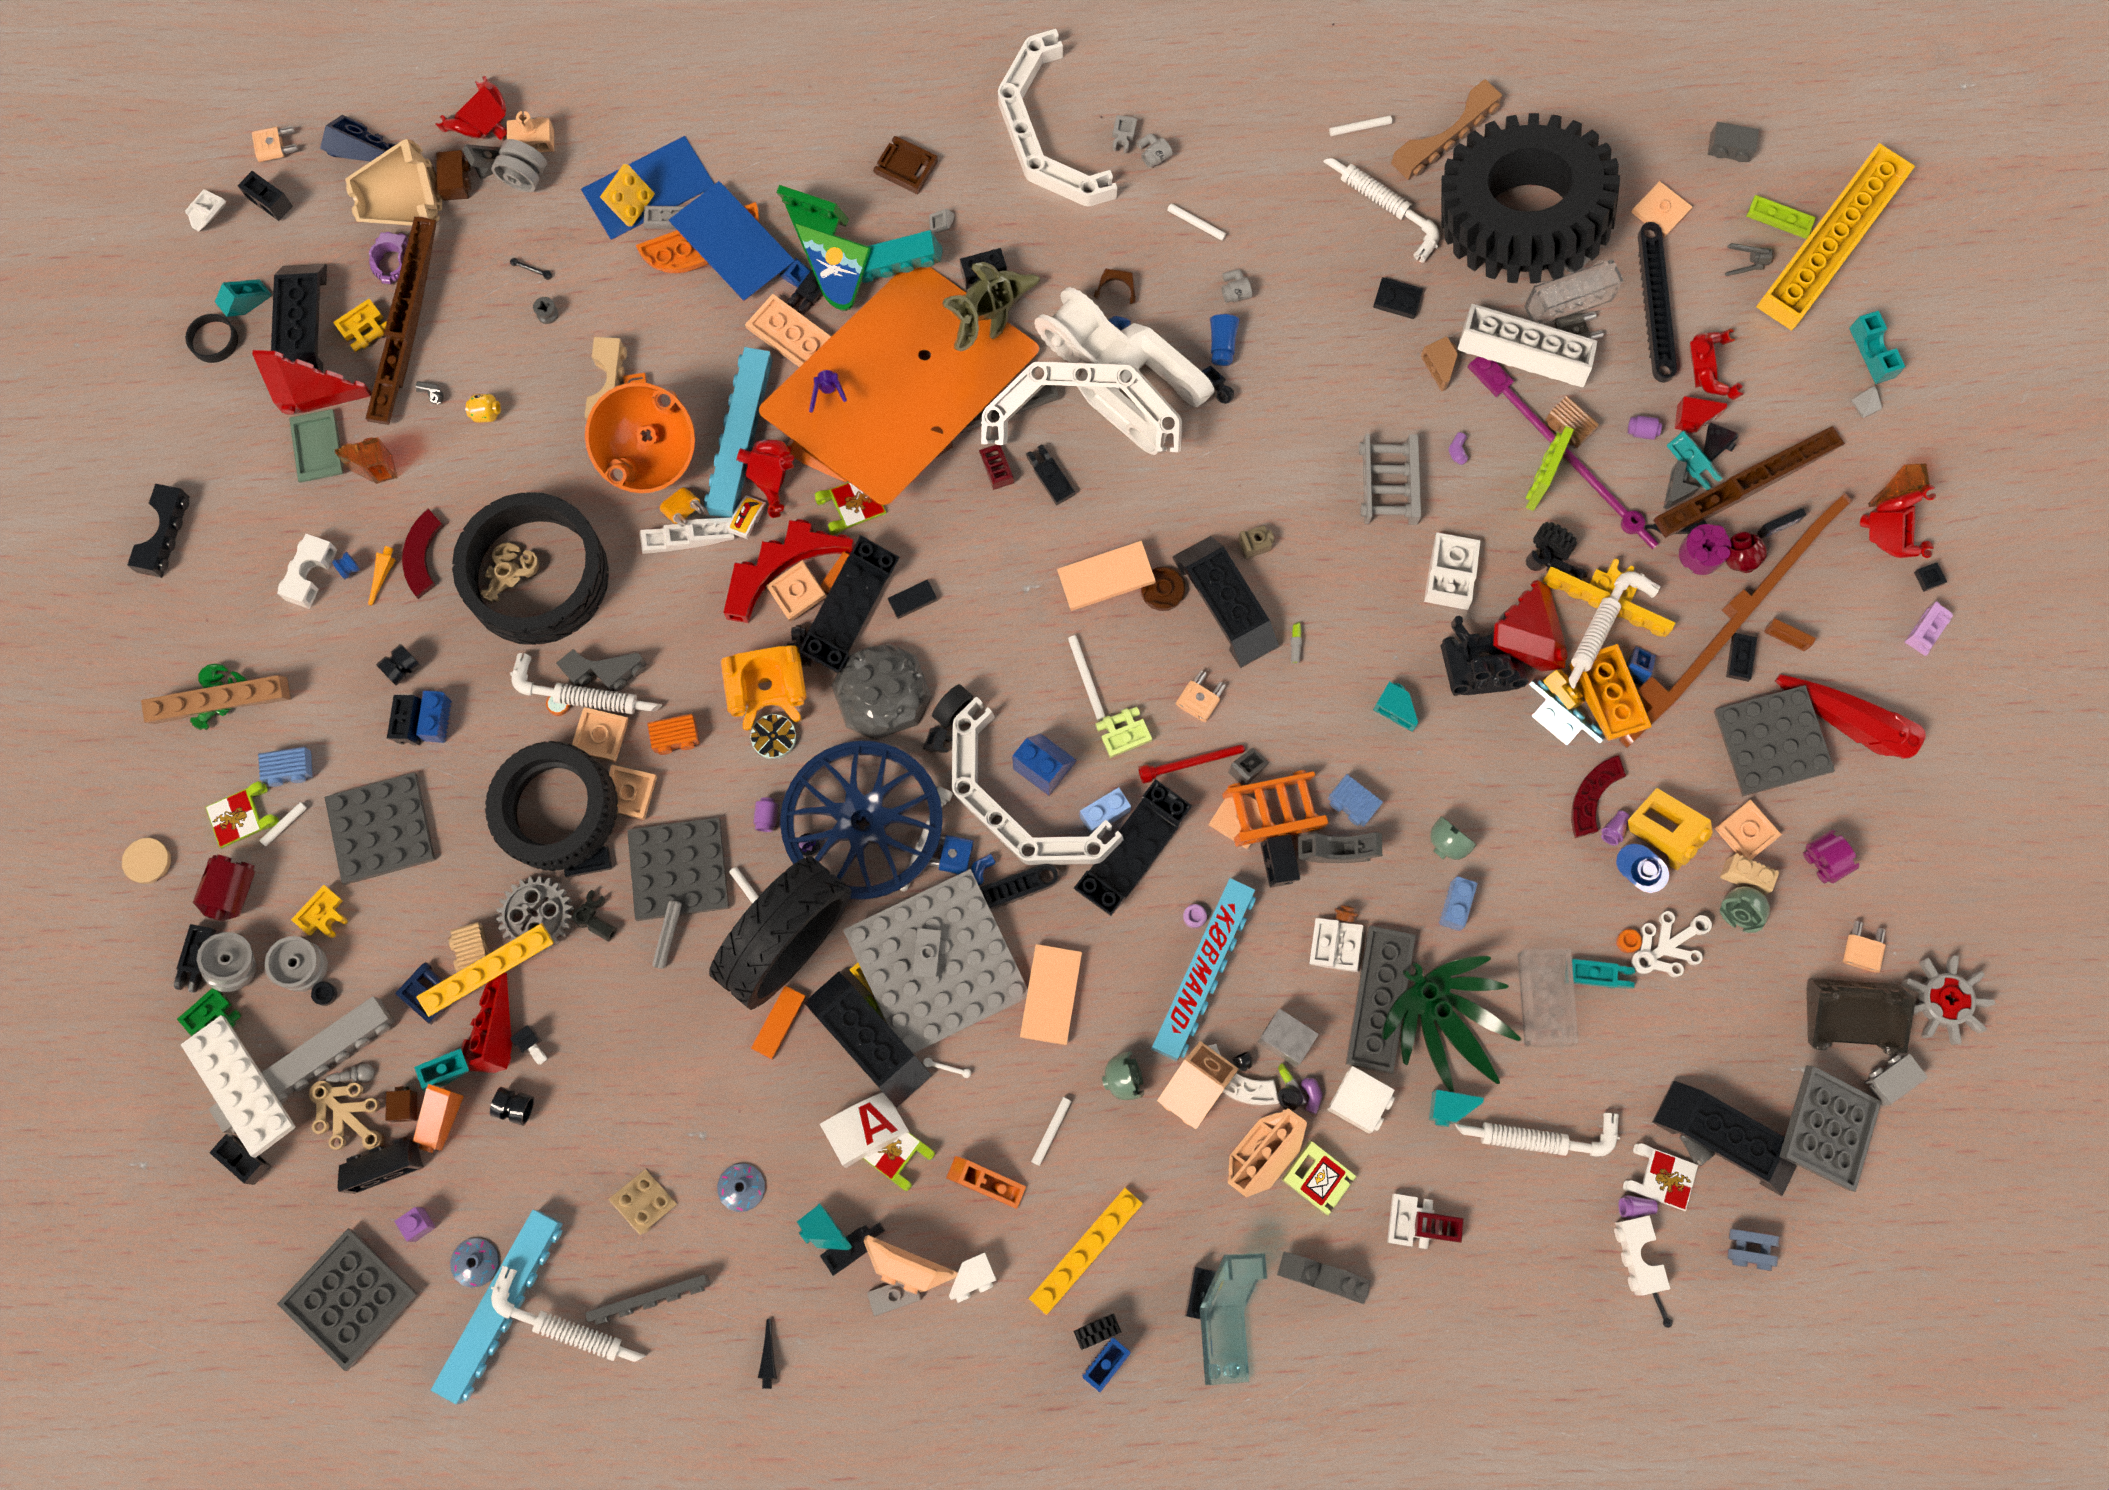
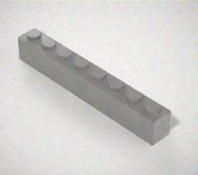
[209,996,395,1134]

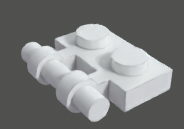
[1387,1194,1435,1249]

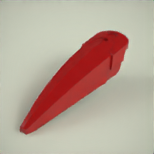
[1775,674,1926,759]

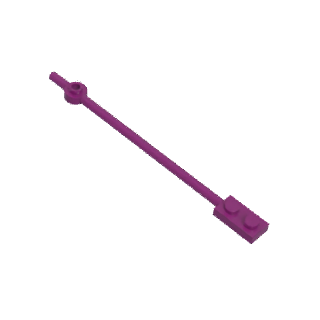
[1468,356,1659,550]

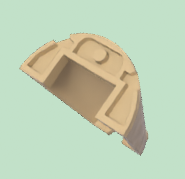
[345,139,442,226]

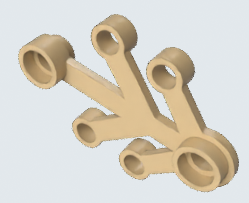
[309,1081,384,1150]

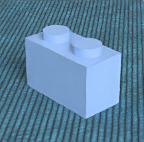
[1079,787,1131,835]

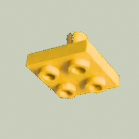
[600,164,655,227]

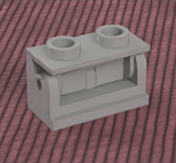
[1864,1054,1928,1106]

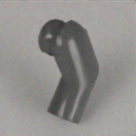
[415,381,444,404]

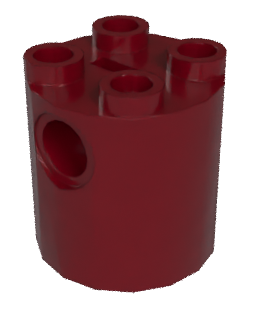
[193,854,256,921]

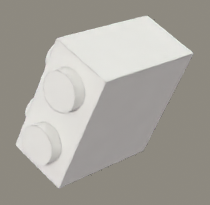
[1327,1066,1395,1134]

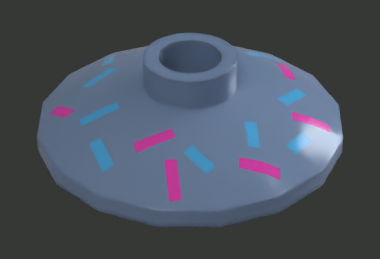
[717,1163,765,1212]
[450,1238,499,1288]

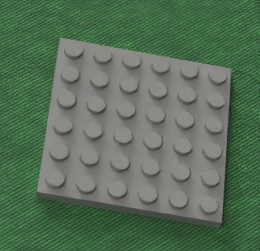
[843,869,1028,1053]

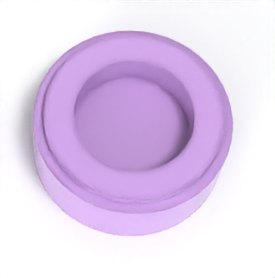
[1183,904,1207,928]

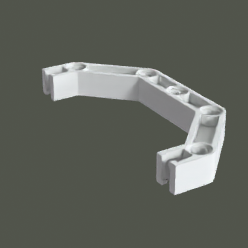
[998,29,1117,207]
[981,362,1182,452]
[952,697,1124,865]

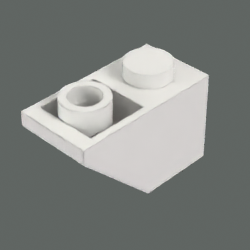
[949,1253,996,1303]

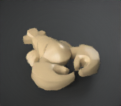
[481,543,539,603]

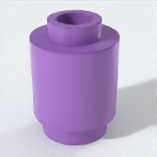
[1627,415,1662,440]
[753,797,779,832]

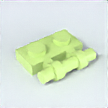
[1095,706,1152,758]

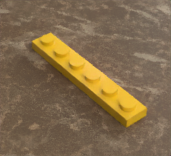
[1542,567,1675,637]
[417,923,554,1017]
[1028,1188,1143,1315]

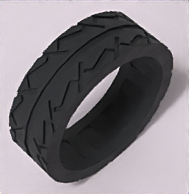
[452,492,609,645]
[709,856,852,1010]

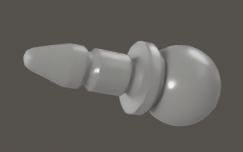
[326,1064,375,1083]

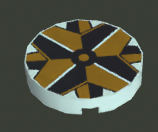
[750,714,796,759]

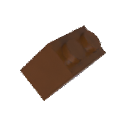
[436,150,471,201]

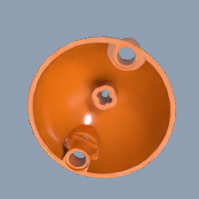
[585,382,695,493]

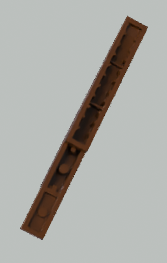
[365,216,437,425]
[1653,426,1845,538]

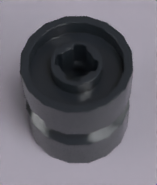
[376,643,420,686]
[490,1087,534,1126]

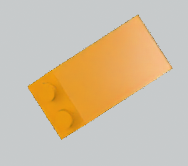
[1569,644,1652,741]

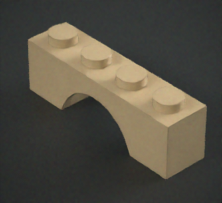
[585,337,627,421]

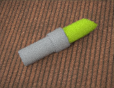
[1290,622,1302,664]
[1278,1063,1307,1107]

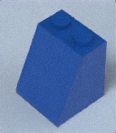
[1012,733,1077,796]

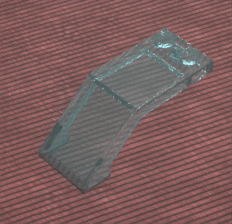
[1200,1253,1267,1385]

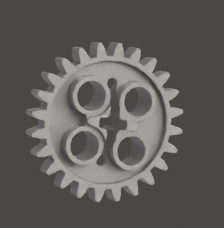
[496,876,574,952]

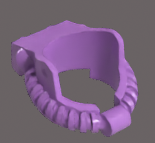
[369,232,408,285]

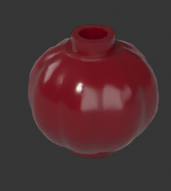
[1725,532,1767,573]

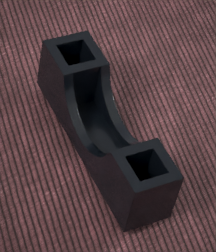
[127,483,190,578]

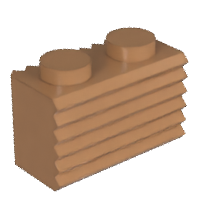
[1545,396,1600,448]

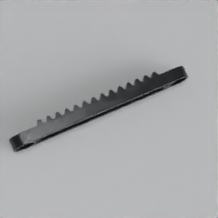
[1638,222,1677,383]
[979,864,1058,910]

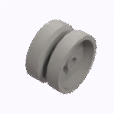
[491,139,547,192]
[197,932,257,992]
[264,936,328,992]

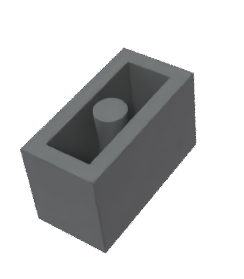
[1708,122,1759,162]

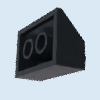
[337,1137,424,1194]

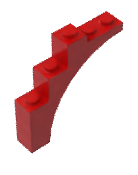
[723,519,855,623]

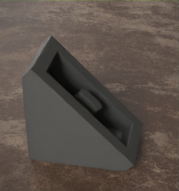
[1228,748,1269,786]

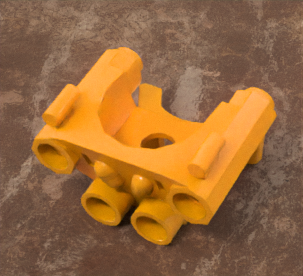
[721,646,807,731]

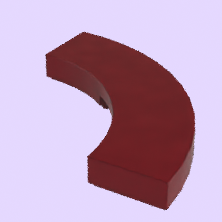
[402,508,444,599]
[1571,755,1626,839]

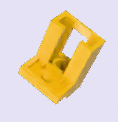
[1628,788,1713,871]

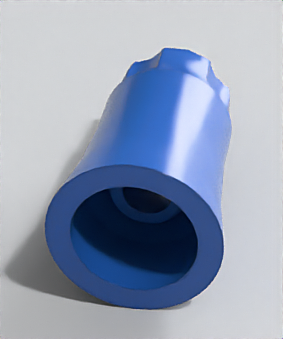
[1210,314,1240,366]

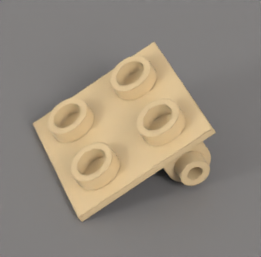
[608,1169,677,1235]

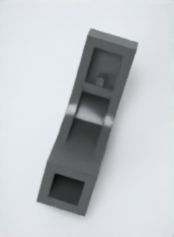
[1298,832,1383,863]

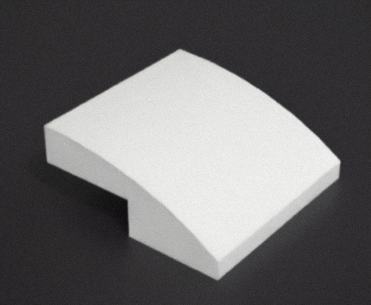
[1309,918,1364,972]

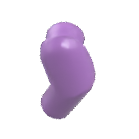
[1449,432,1468,465]
[1301,1078,1323,1114]

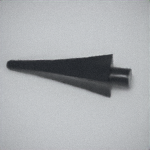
[758,1318,777,1389]

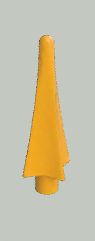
[368,546,396,606]

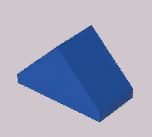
[1626,646,1656,686]

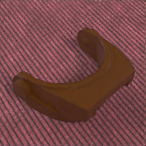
[1094,268,1136,304]

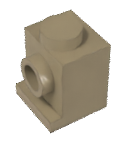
[1238,525,1274,559]

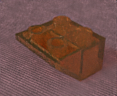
[335,437,398,484]
[1868,463,1930,507]

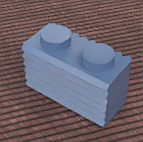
[258,747,313,787]
[1328,774,1383,827]
[1439,877,1478,931]

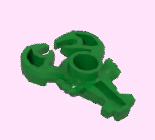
[190,664,247,730]

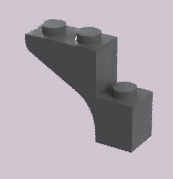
[556,649,647,692]
[1277,1251,1371,1304]

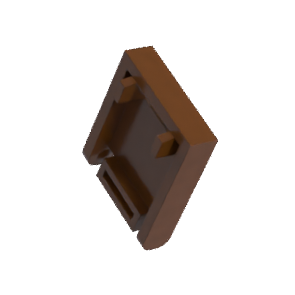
[873,136,938,195]

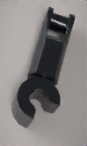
[1526,547,1588,581]

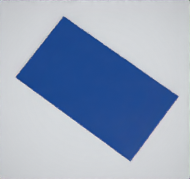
[581,136,714,240]
[668,181,795,301]

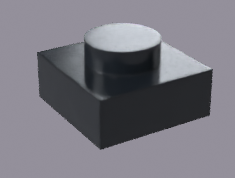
[1914,562,1947,592]

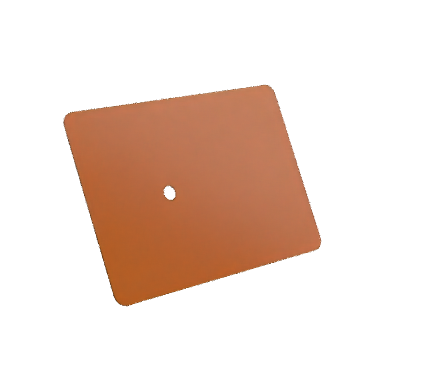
[759,267,1039,505]

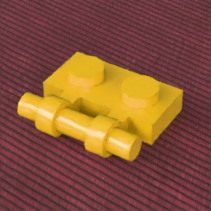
[333,299,387,352]

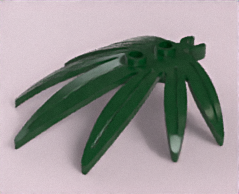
[1382,955,1521,1093]

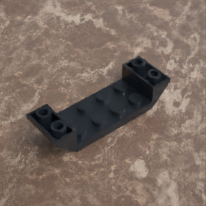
[271,264,327,373]
[798,535,900,674]
[1172,536,1279,668]
[1073,779,1193,916]
[803,971,932,1108]
[1652,1081,1797,1196]

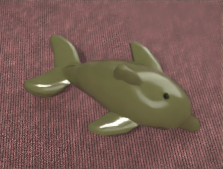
[942,262,1040,351]

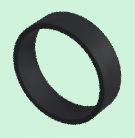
[185,314,238,363]

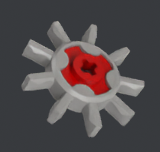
[1901,955,1995,1045]

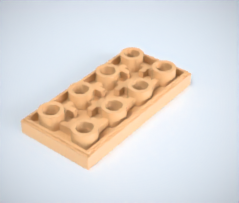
[1057,541,1156,611]
[1020,944,1082,1045]

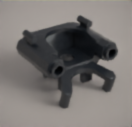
[1440,611,1529,696]

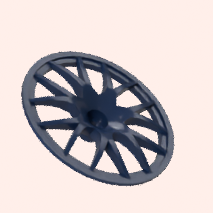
[780,741,943,900]

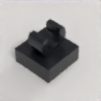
[923,727,953,753]

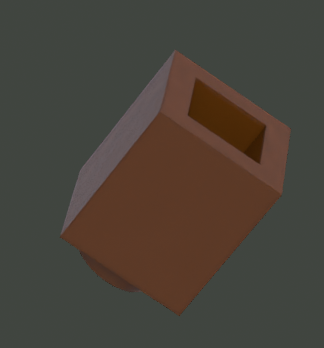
[385,1086,417,1122]

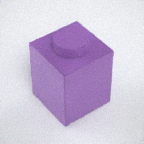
[394,1207,436,1242]

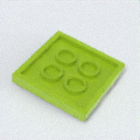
[1525,426,1574,511]

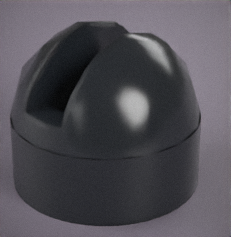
[1232,1051,1253,1071]

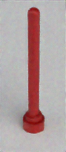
[1138,745,1245,784]

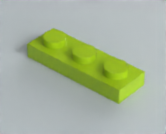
[1746,195,1816,239]

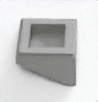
[929,208,954,234]
[1851,386,1882,418]

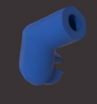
[1108,316,1131,330]
[971,854,996,886]

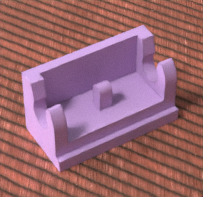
[1905,601,1953,656]

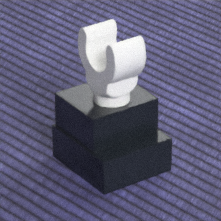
[510,1025,548,1065]

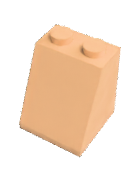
[1157,1041,1239,1129]

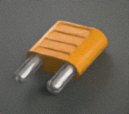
[660,487,705,527]

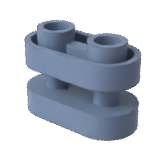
[1727,1229,1779,1271]

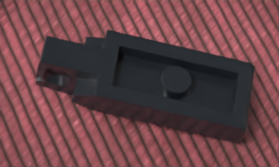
[820,1223,886,1276]

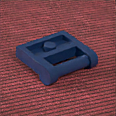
[395,962,449,1025]

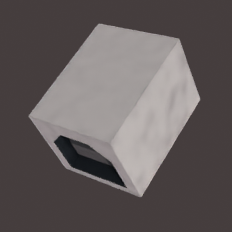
[1257,1008,1319,1067]

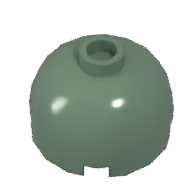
[1430,816,1477,860]
[1720,886,1770,933]
[1102,1051,1144,1100]

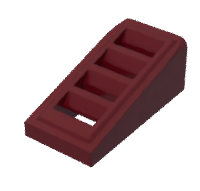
[979,444,1014,490]
[1415,1211,1464,1243]

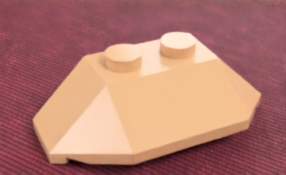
[1228,1109,1307,1197]
[864,1235,958,1295]

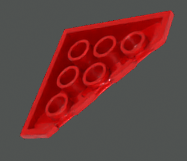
[252,350,371,415]
[1493,580,1568,672]

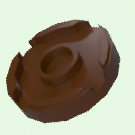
[1141,567,1185,611]

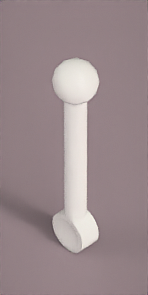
[923,1058,971,1078]

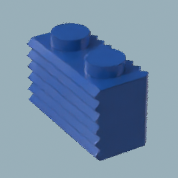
[416,691,452,743]
[1082,1337,1131,1392]

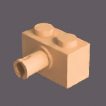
[507,111,554,153]

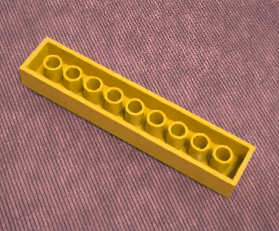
[1756,143,1915,331]

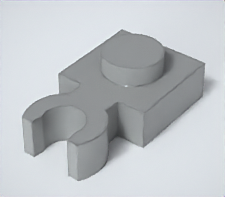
[1112,115,1137,153]

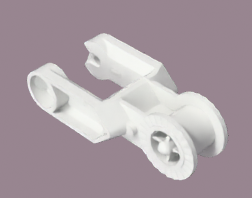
[1034,287,1214,455]

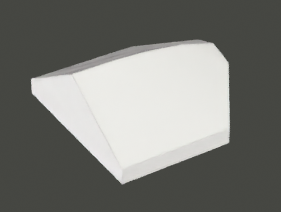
[185,189,226,232]

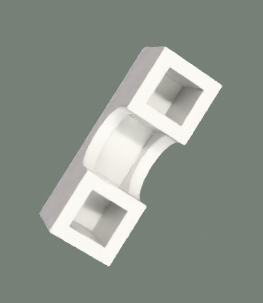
[277,534,337,609]
[1614,1216,1670,1296]

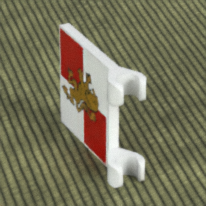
[1623,1144,1698,1211]

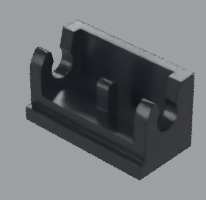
[387,695,422,746]
[1260,835,1300,888]
[1185,1267,1217,1321]

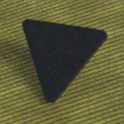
[1703,423,1739,462]

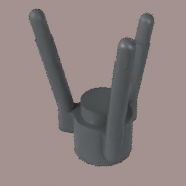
[1725,243,1772,276]

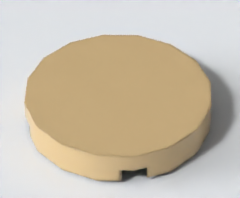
[122,838,171,884]

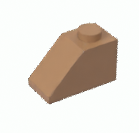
[1421,336,1457,392]

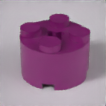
[1679,524,1731,575]
[1803,830,1859,884]

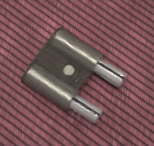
[1555,311,1604,340]

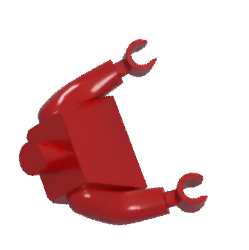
[435,76,507,141]
[1690,329,1743,400]
[736,439,794,518]
[1860,484,1936,558]

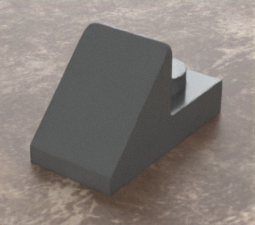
[462,144,500,179]
[1663,460,1699,509]

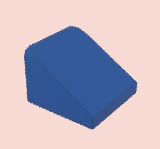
[780,258,810,288]

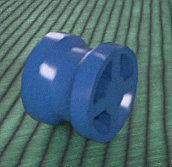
[332,552,360,580]

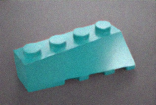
[861,230,943,283]

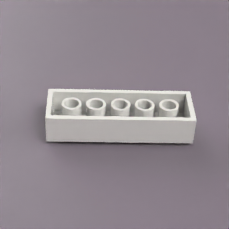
[1457,304,1597,387]

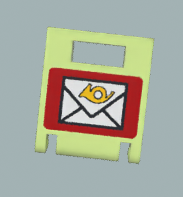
[1281,1141,1356,1216]

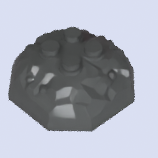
[831,643,931,740]

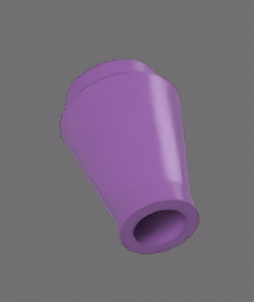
[1601,811,1630,846]
[1618,1195,1658,1220]

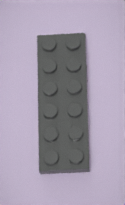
[1345,926,1416,1074]

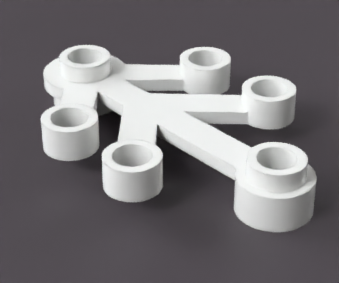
[1632,911,1712,977]

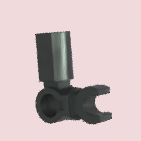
[573,890,617,942]

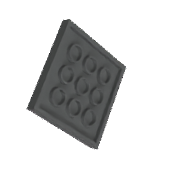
[1714,685,1835,797]
[324,772,435,885]
[627,817,729,921]
[1779,1065,1882,1192]
[277,1228,418,1371]

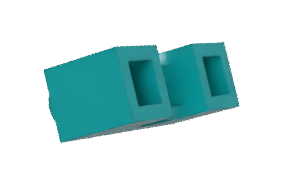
[1849,310,1906,384]

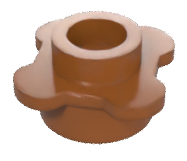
[1335,905,1358,922]

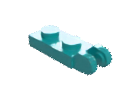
[1666,431,1723,491]
[1568,959,1635,989]

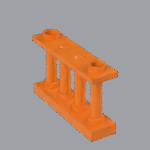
[1222,770,1328,847]

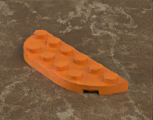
[636,202,759,273]

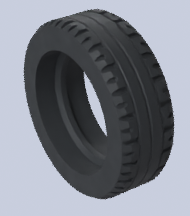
[485,741,618,871]

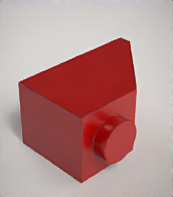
[1675,396,1727,433]

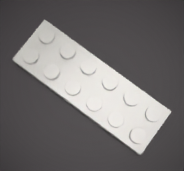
[181,1015,296,1158]

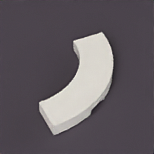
[1208,1044,1279,1105]

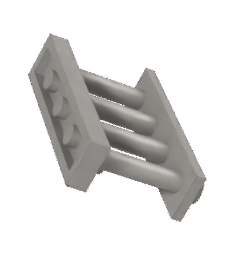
[1359,434,1421,525]

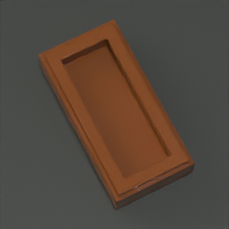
[1764,618,1816,651]

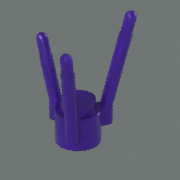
[809,370,847,413]

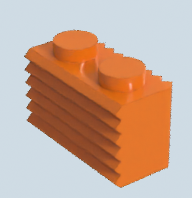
[647,714,700,755]

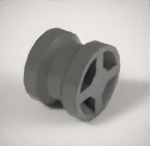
[533,297,558,324]

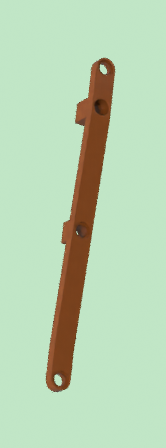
[1619,493,1853,748]

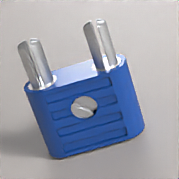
[928,835,974,874]

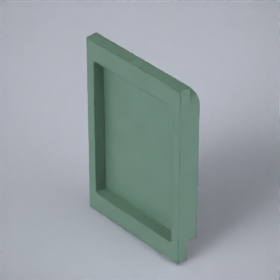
[289,409,344,483]

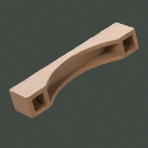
[1391,79,1502,180]
[141,675,291,724]

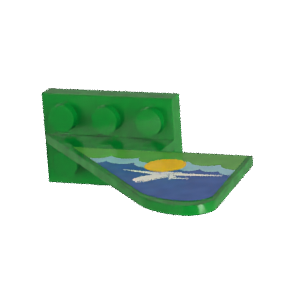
[776,185,872,311]

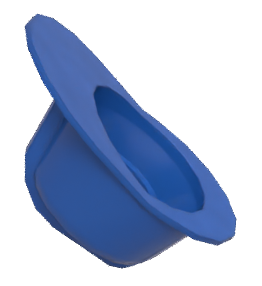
[1616,844,1669,893]

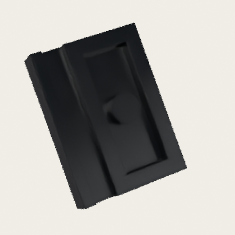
[1373,277,1423,319]

